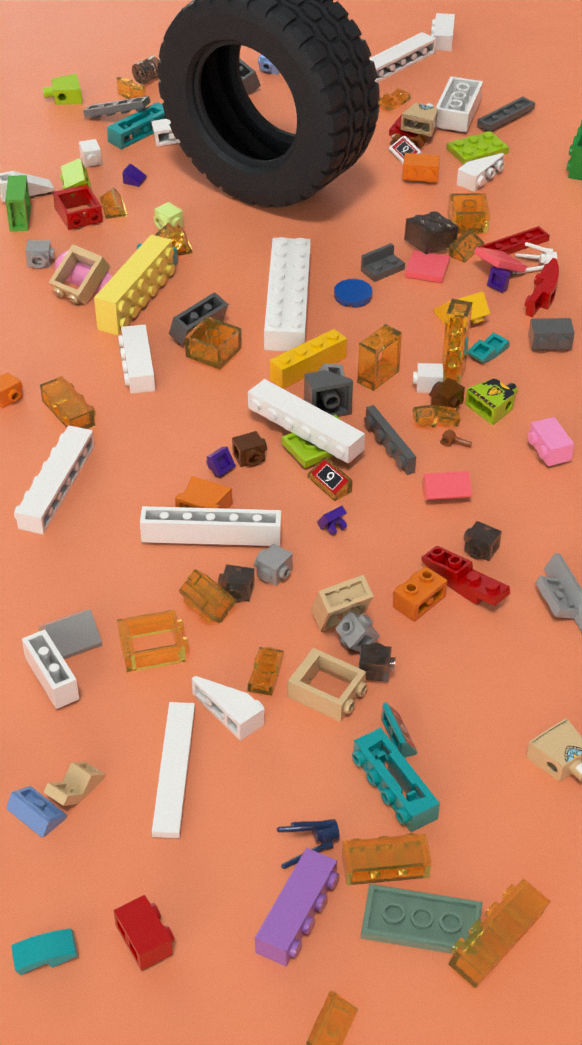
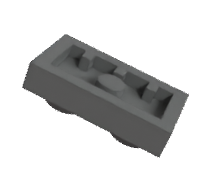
[361,243,405,282]

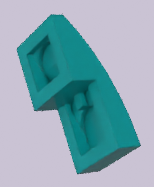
[467,332,510,363]
[11,928,78,975]

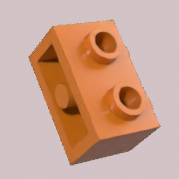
[402,153,440,183]
[393,566,447,622]

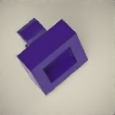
[487,266,511,293]
[206,446,236,477]
[317,505,347,536]

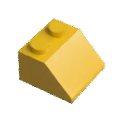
[433,291,490,329]

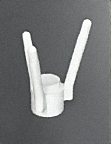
[513,242,557,274]

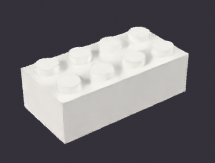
[436,76,483,132]

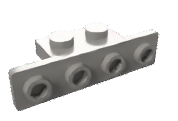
[535,553,582,632]

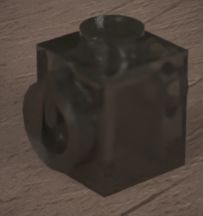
[463,521,502,561]
[218,564,255,603]
[359,643,396,682]

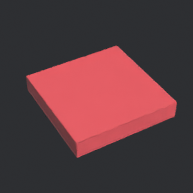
[474,247,527,272]
[405,250,450,283]

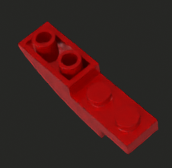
[524,258,559,318]
[421,546,510,606]

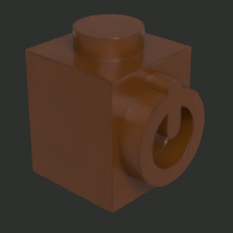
[429,378,465,415]
[232,431,267,467]

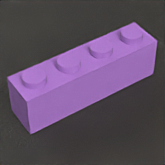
[255,848,339,967]

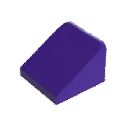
[122,164,147,187]

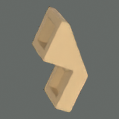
[44,762,106,806]

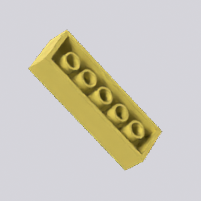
[94,235,175,336]

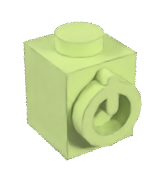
[154,202,184,233]

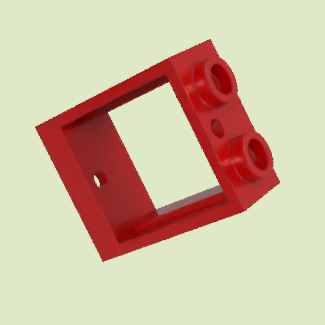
[53,184,103,230]

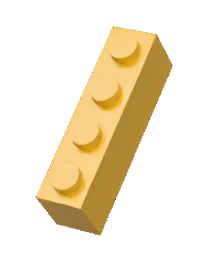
[270,329,347,389]

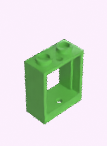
[5,175,31,232]

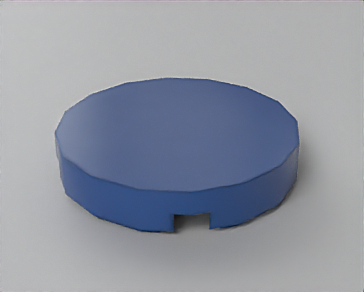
[334,279,373,307]

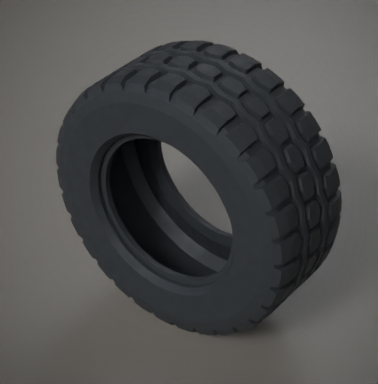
[158,0,380,207]

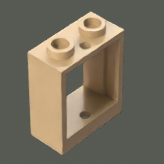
[48,244,110,305]
[311,575,374,632]
[288,648,368,722]

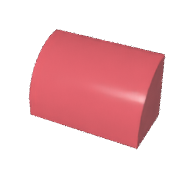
[422,471,472,500]

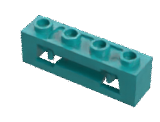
[107,102,167,150]
[352,728,440,832]

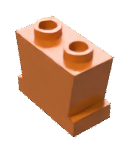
[175,475,233,509]

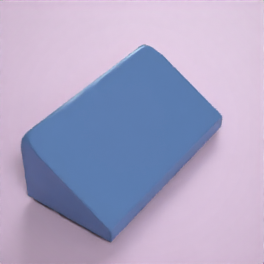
[7,786,67,837]

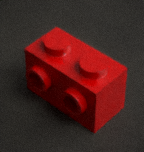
[113,895,175,970]

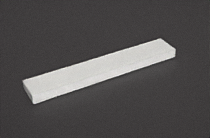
[152,702,195,838]

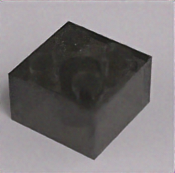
[404,211,459,254]

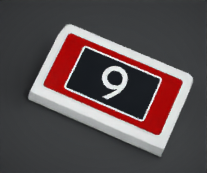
[389,136,421,164]

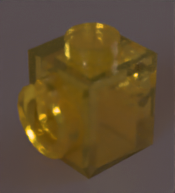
[155,223,186,251]

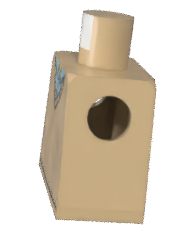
[401,103,438,137]
[526,718,582,782]

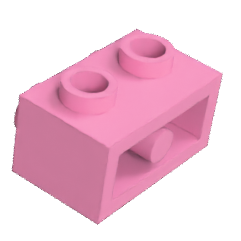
[528,417,574,466]

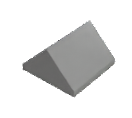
[38,609,102,659]

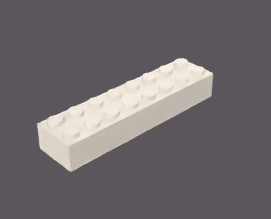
[264,237,310,351]

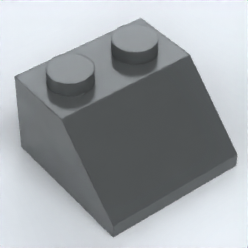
[304,370,353,417]

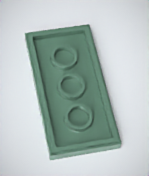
[361,884,482,958]

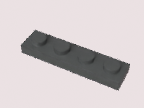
[83,96,150,118]
[477,97,535,131]
[364,405,416,475]

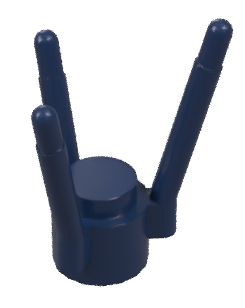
[277,819,339,869]

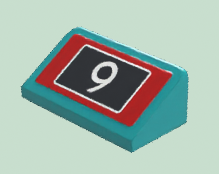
[381,702,417,758]

